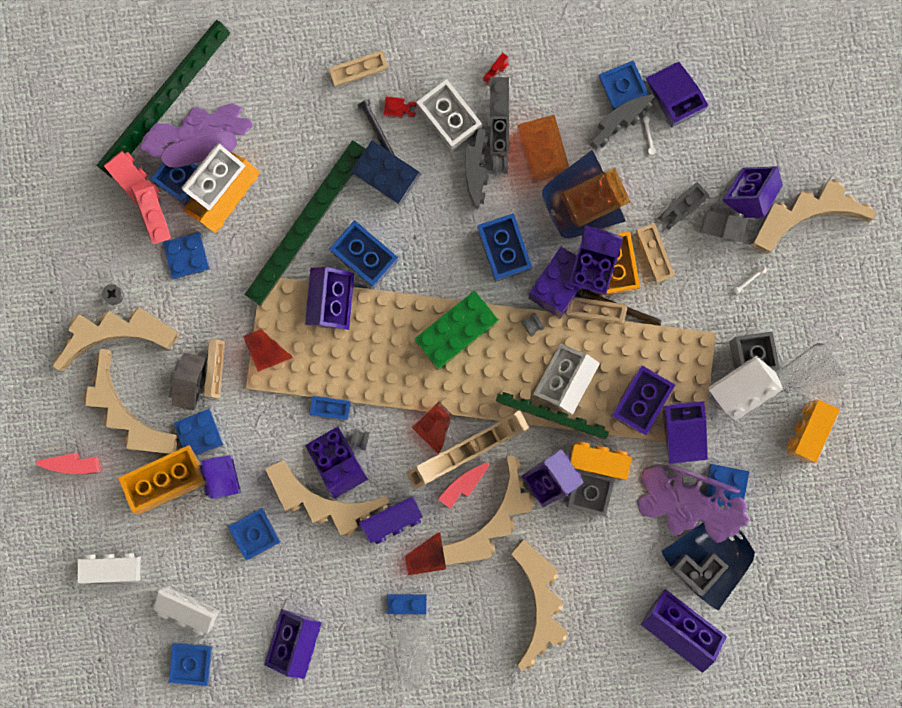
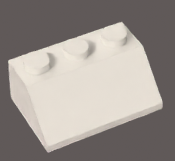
[181,143,246,211]
[533,344,600,414]
[708,356,783,420]
[153,587,219,635]

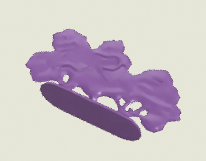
[140,103,253,168]
[637,464,750,543]

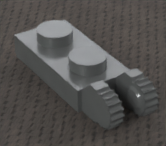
[658,182,710,230]

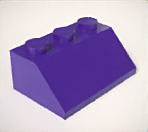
[723,166,783,219]
[305,267,354,330]
[360,497,423,545]
[264,609,322,679]

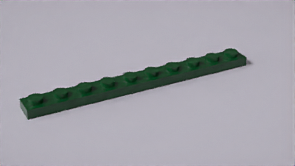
[96,19,231,178]
[244,140,366,306]

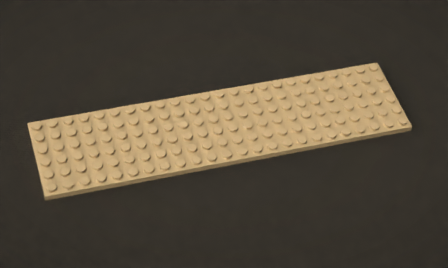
[246,278,716,442]

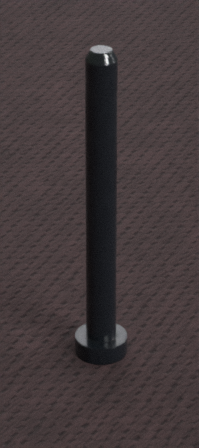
[357,99,395,155]

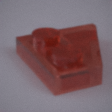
[243,329,293,372]
[412,401,452,453]
[405,532,446,576]

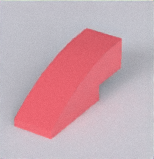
[36,453,102,474]
[438,463,490,508]

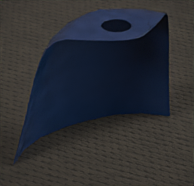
[542,150,626,238]
[661,523,755,611]

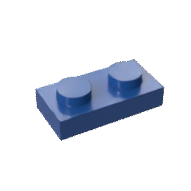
[310,396,351,420]
[388,594,427,614]

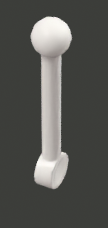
[642,116,656,155]
[733,266,766,294]

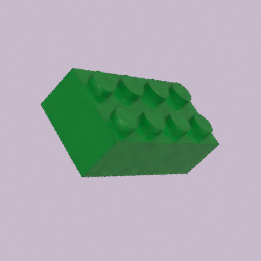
[414,290,499,370]

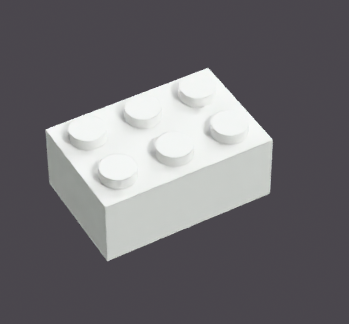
[417,79,482,151]

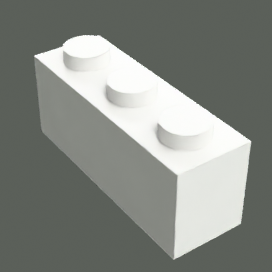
[77,553,140,583]

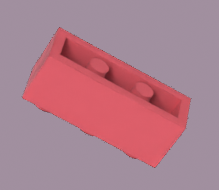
[104,151,160,205]
[130,180,171,245]

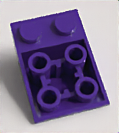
[645,61,709,128]
[569,225,623,295]
[662,401,708,464]
[305,426,368,499]
[199,455,241,499]

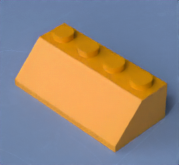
[183,152,260,233]
[118,445,206,515]

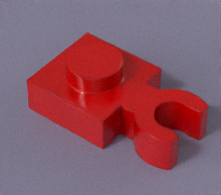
[483,52,509,85]
[383,96,417,118]

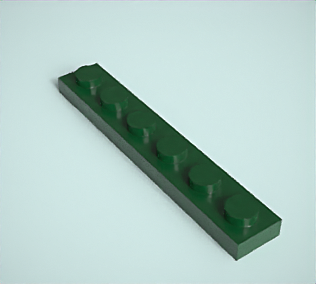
[495,392,609,440]

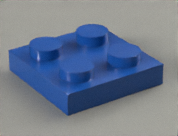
[598,60,649,110]
[163,232,210,280]
[173,409,224,456]
[704,464,750,507]
[228,508,281,561]
[168,642,213,686]

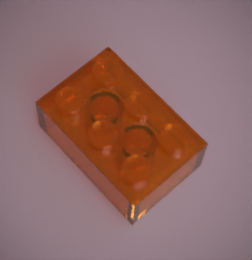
[517,114,569,183]
[559,167,631,227]

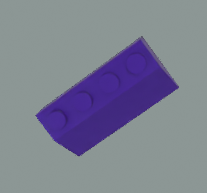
[640,589,727,673]

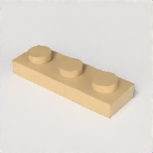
[329,50,389,87]
[636,223,675,284]
[566,297,627,325]
[203,339,225,399]

